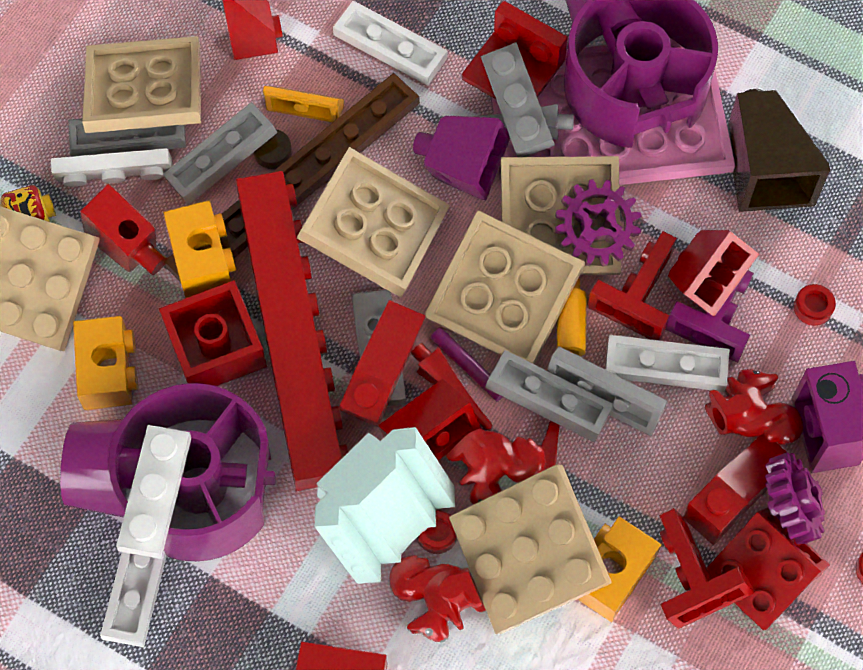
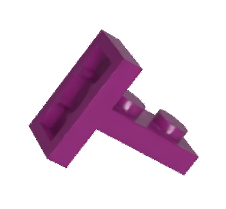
[665,270,754,363]

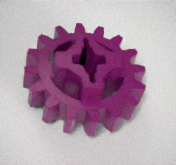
[555,179,642,267]
[765,452,825,545]

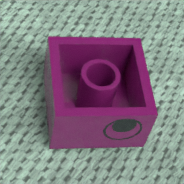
[791,360,863,473]

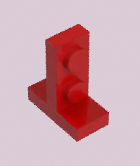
[588,231,677,341]
[659,508,755,629]

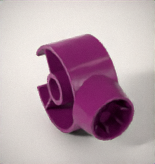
[564,0,718,148]
[60,383,276,562]

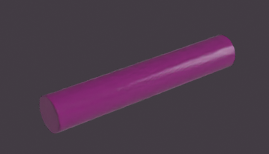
[430,327,503,402]

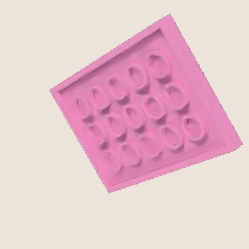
[490,38,735,185]

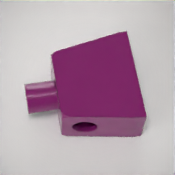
[413,116,510,201]

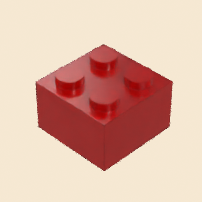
[159,280,267,386]

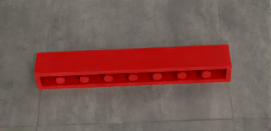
[236,171,348,492]

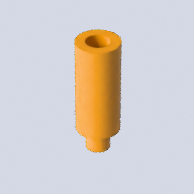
[557,278,587,357]

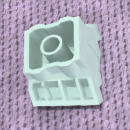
[314,427,455,584]

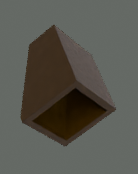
[727,89,830,212]

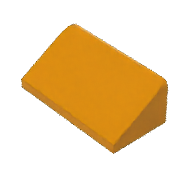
[263,86,344,123]

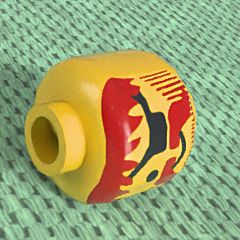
[0,185,56,222]

